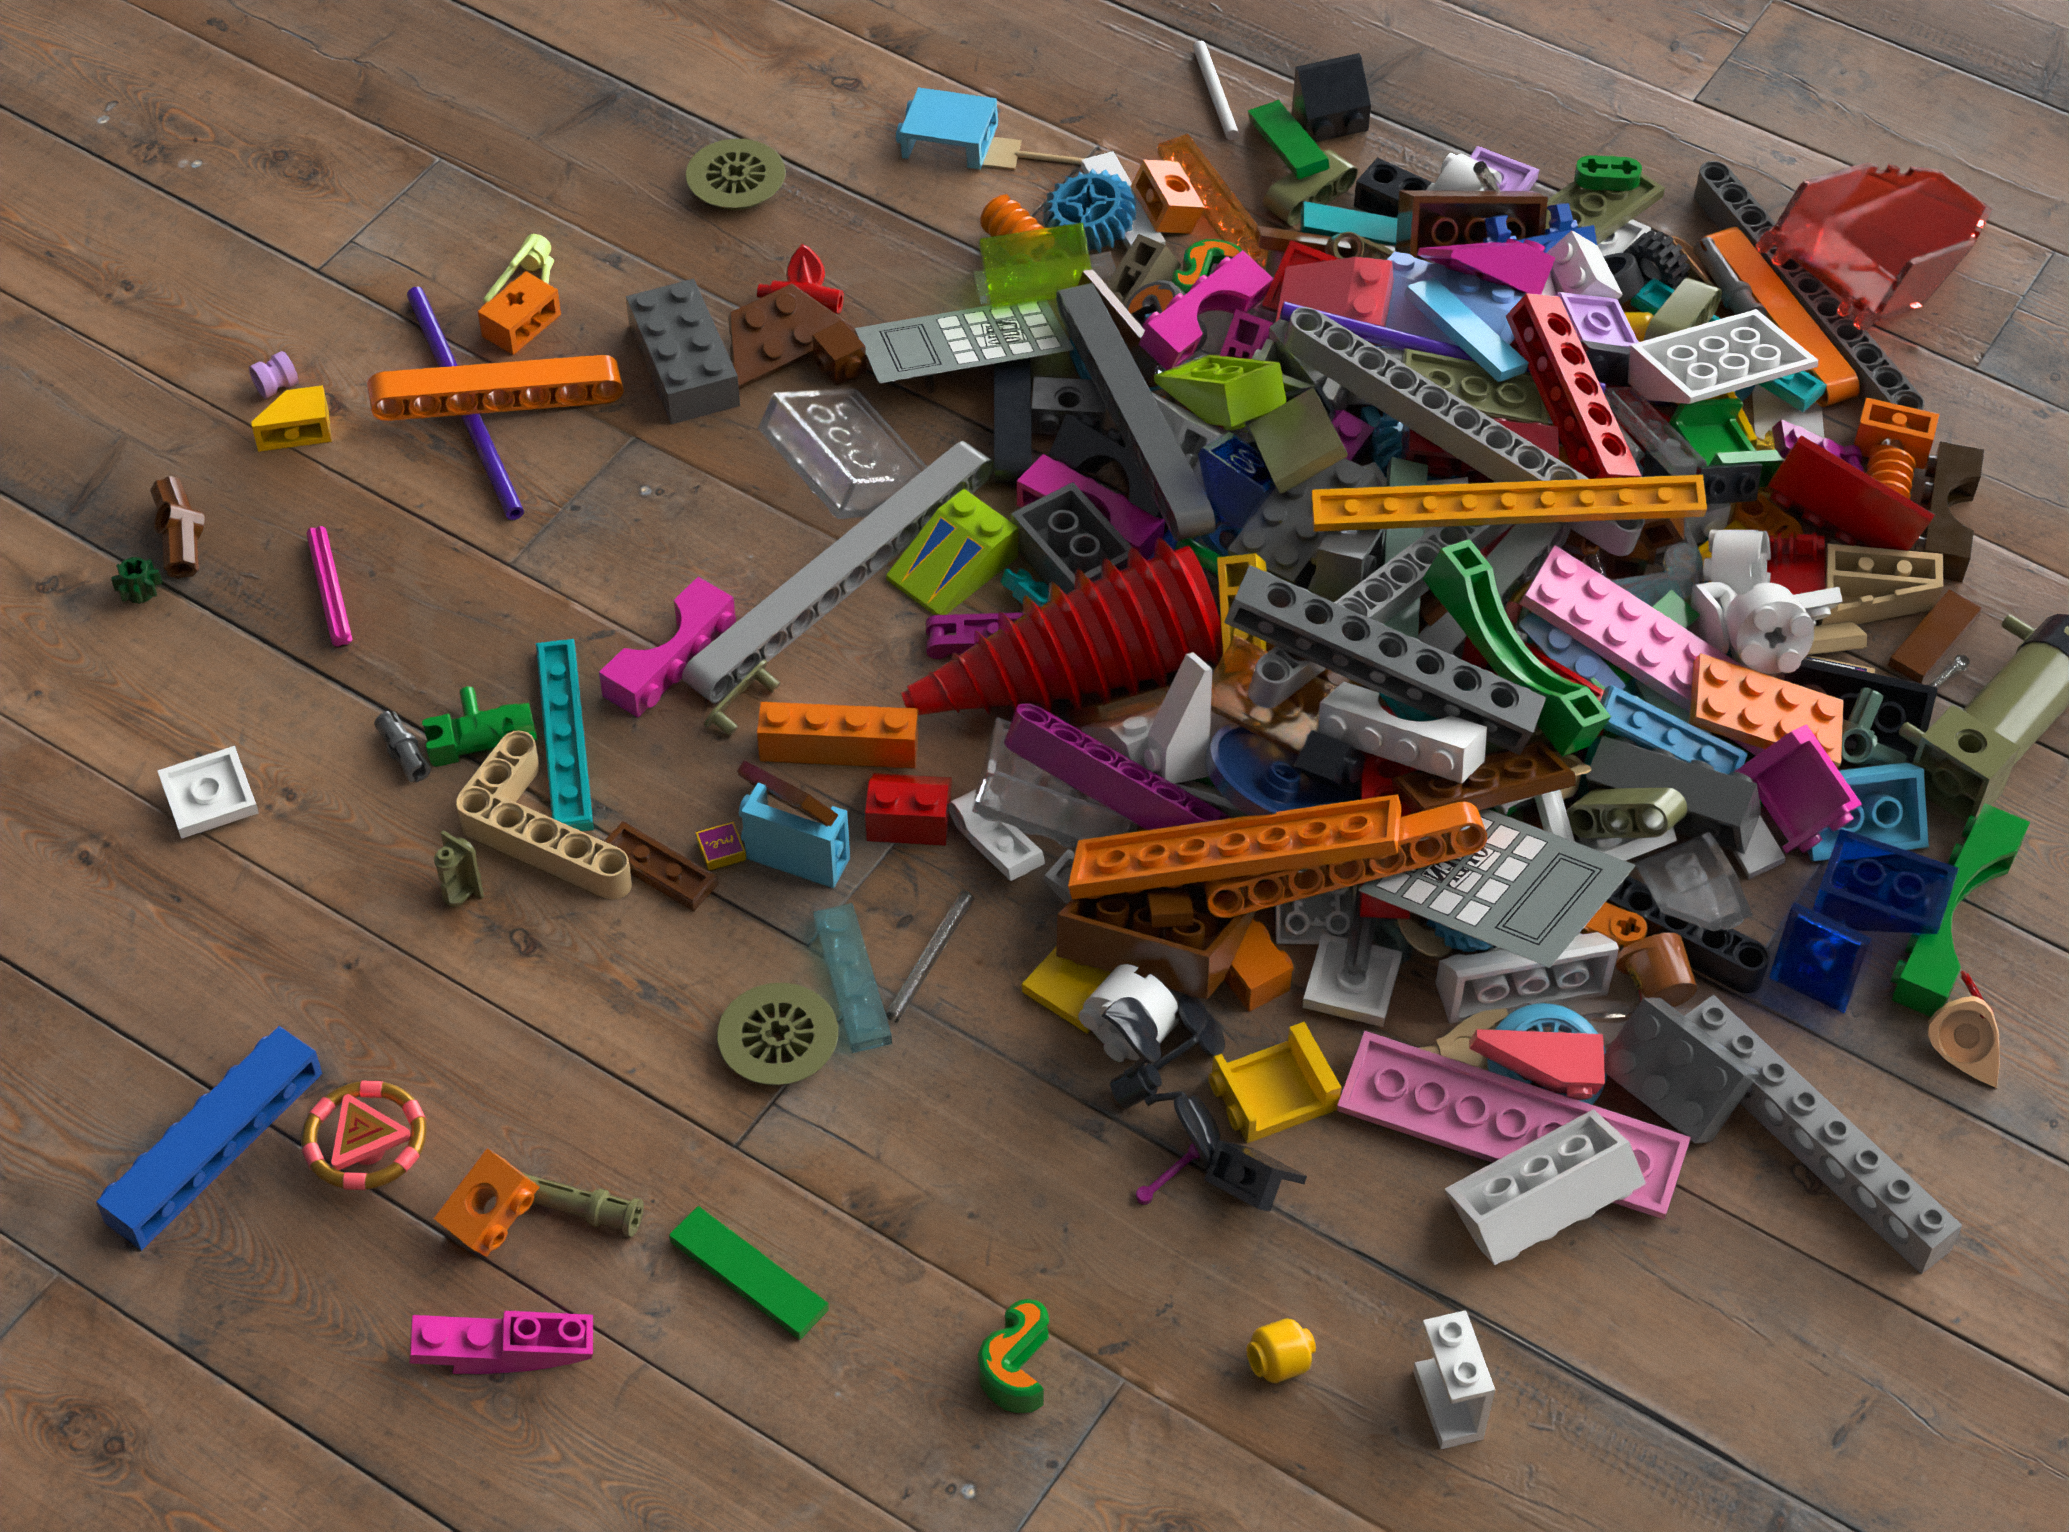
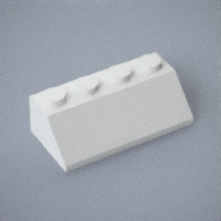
[1436,932,1619,1024]
[1445,1109,1646,1265]

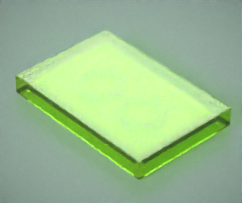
[978,222,1092,310]

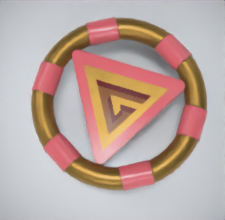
[301,1081,427,1190]

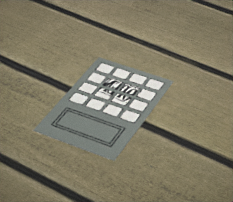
[855,296,1074,383]
[1358,808,1636,968]

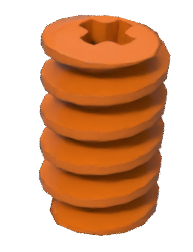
[980,194,1055,267]
[1866,444,1916,499]

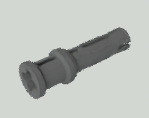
[1693,237,1767,317]

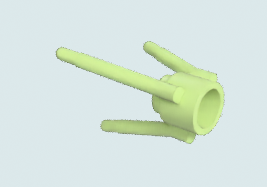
[483,234,554,303]

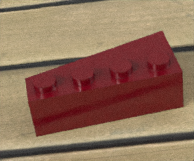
[1401,418,1559,484]

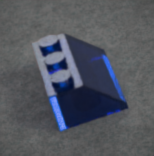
[1198,432,1276,529]

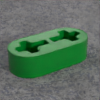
[1574,155,1642,191]

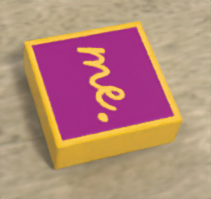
[695,821,746,871]

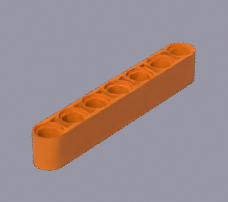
[1700,226,1860,407]
[367,355,624,421]
[1203,802,1487,918]

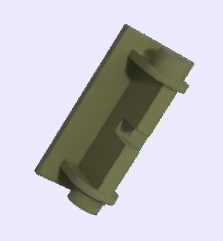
[434,830,484,907]

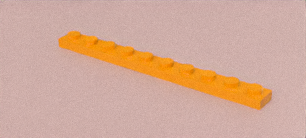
[1311,475,1707,532]

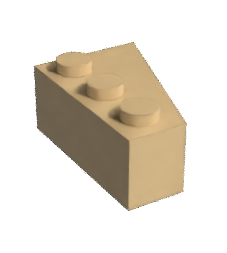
[1819,544,1943,625]

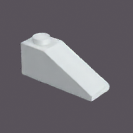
[1144,652,1212,784]

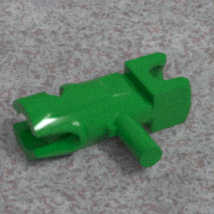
[422,686,537,767]

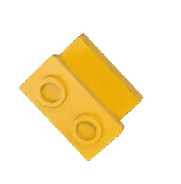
[1208,1022,1342,1144]

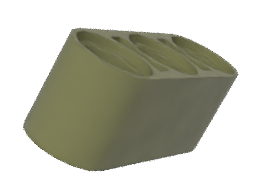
[1263,149,1358,226]
[1644,277,1722,341]
[1566,787,1687,838]

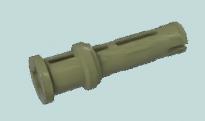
[522,1172,644,1237]

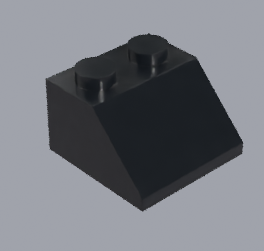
[1291,53,1371,142]

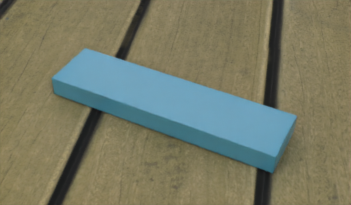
[1404,277,1529,382]

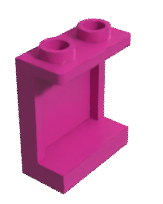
[1734,724,1862,854]

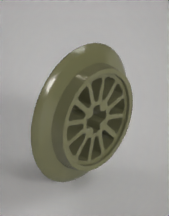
[686,139,786,210]
[717,983,838,1085]

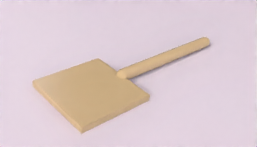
[982,137,1085,171]

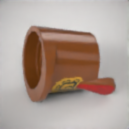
[1615,933,1697,1008]

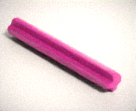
[306,526,352,647]

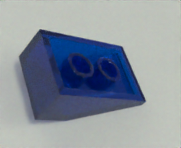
[1810,829,1959,934]
[1769,902,1872,1014]

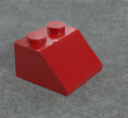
[865,773,952,846]

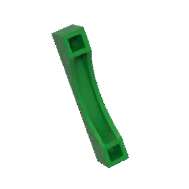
[1422,539,1611,757]
[1890,803,2030,1017]

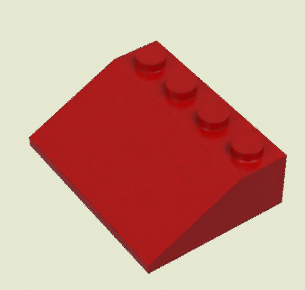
[1764,435,1935,551]

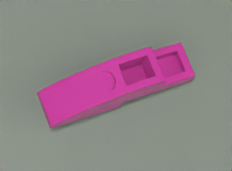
[409,1311,593,1374]

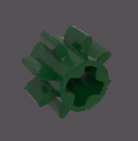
[111,557,162,604]

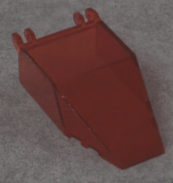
[1755,162,1993,330]

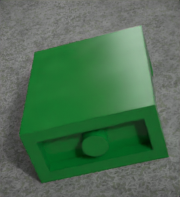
[1666,398,1783,487]

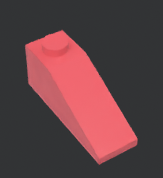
[1469,1029,1605,1100]

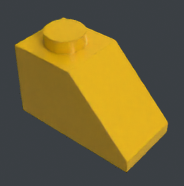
[251,385,332,452]

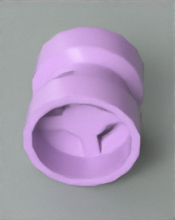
[249,351,299,399]

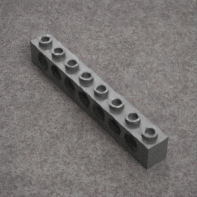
[1224,565,1546,755]

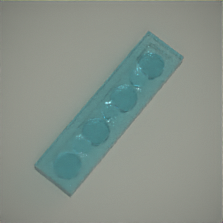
[813,903,892,1053]

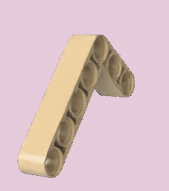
[456,731,632,900]

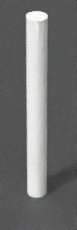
[1193,41,1239,140]

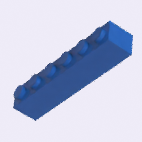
[96,1026,323,1251]

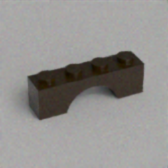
[1914,441,1984,583]

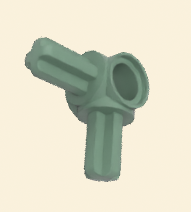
[1841,688,1907,768]

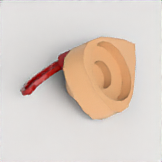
[1927,970,2000,1088]

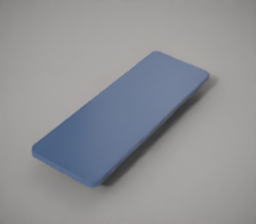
[1519,612,1625,690]

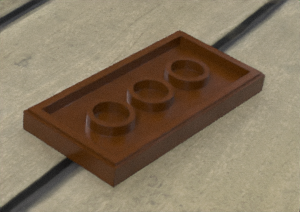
[1392,741,1576,814]

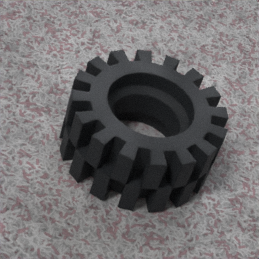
[1623,230,1690,290]

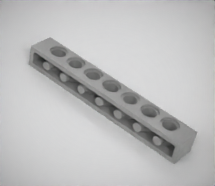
[1685,995,1962,1274]

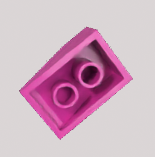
[1417,239,1555,295]

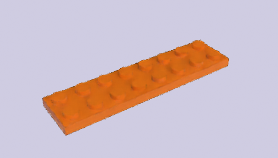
[1068,794,1401,900]

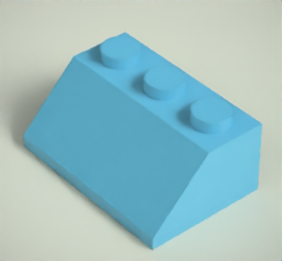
[1807,762,1929,861]

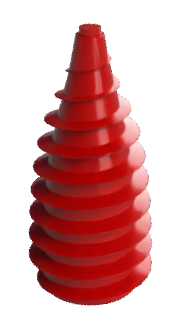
[901,538,1223,716]

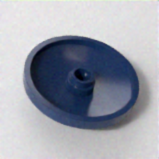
[1205,721,1361,816]

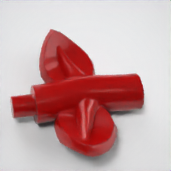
[757,244,844,315]

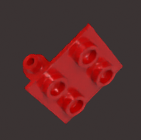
[1767,532,1825,595]

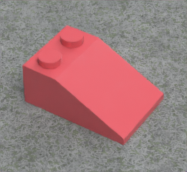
[1276,257,1394,346]

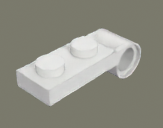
[948,785,1045,881]

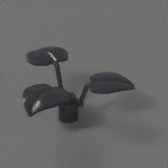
[1102,994,1225,1170]

